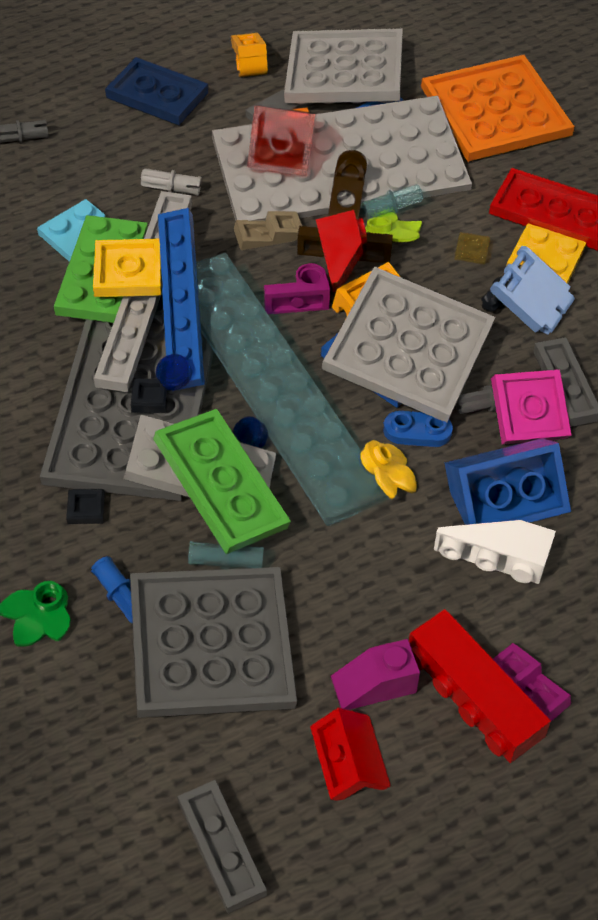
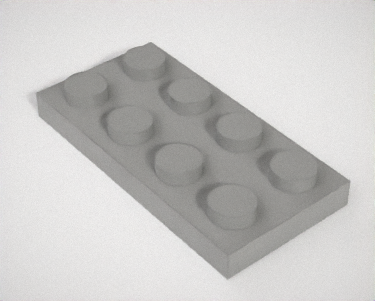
[123,415,276,497]

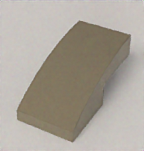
[234,211,302,250]

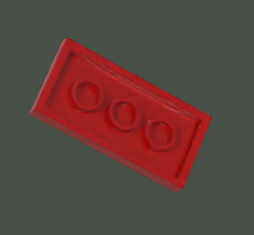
[489,168,598,250]

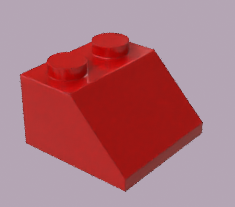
[316,210,367,292]

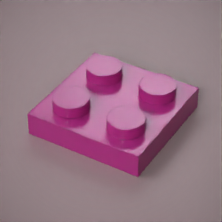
[491,369,571,445]

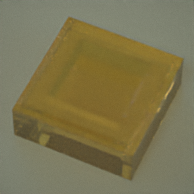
[454,232,490,264]

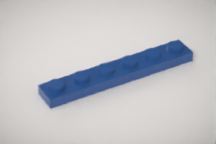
[158,208,205,391]

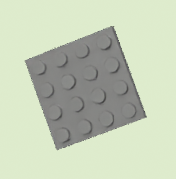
[284,28,403,105]
[321,266,496,423]

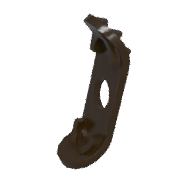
[328,150,367,219]

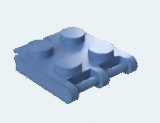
[490,246,575,335]

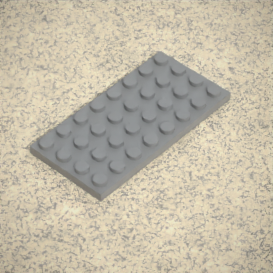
[212,96,472,221]

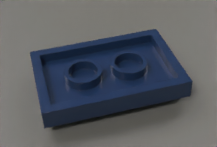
[105,57,208,125]

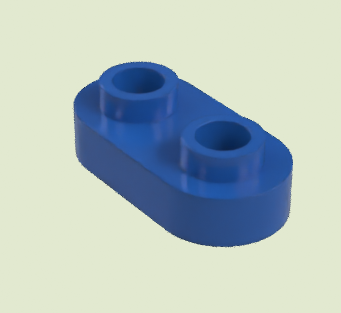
[383,411,453,447]

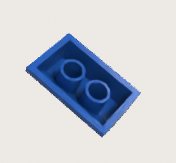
[445,438,571,525]

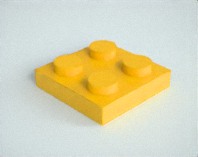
[506,223,586,284]
[93,239,161,297]

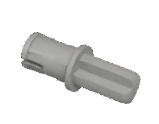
[141,168,202,196]

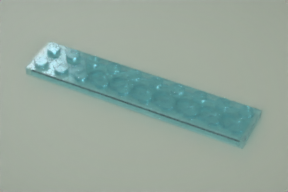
[196,253,389,526]

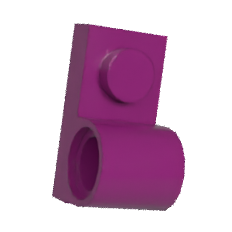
[264,263,330,315]

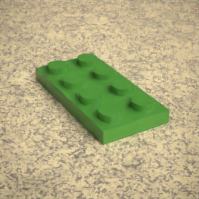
[54,215,148,323]
[153,409,291,555]

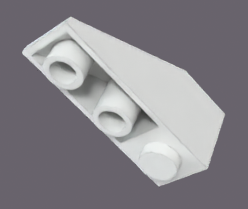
[434,520,556,584]

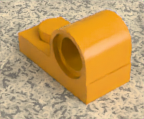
[231,33,268,77]

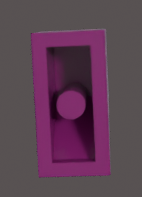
[331,639,420,710]

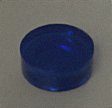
[156,354,192,390]
[232,416,268,448]

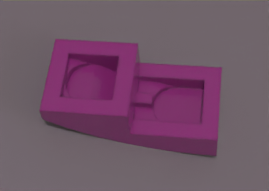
[493,643,571,721]

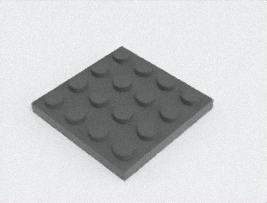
[130,567,297,718]

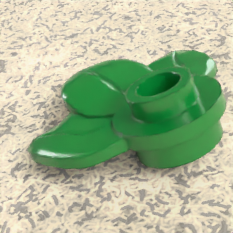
[0,581,71,647]

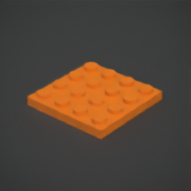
[421,55,575,162]

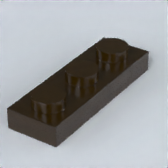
[297,226,393,263]

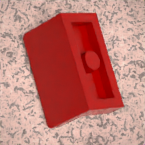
[310,707,390,801]

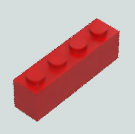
[409,609,551,764]

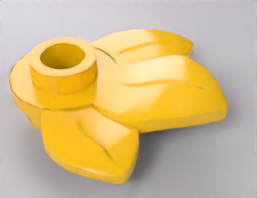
[360,440,417,499]

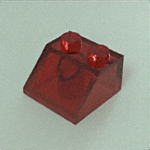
[247,105,317,176]

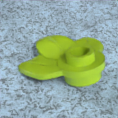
[365,212,422,242]

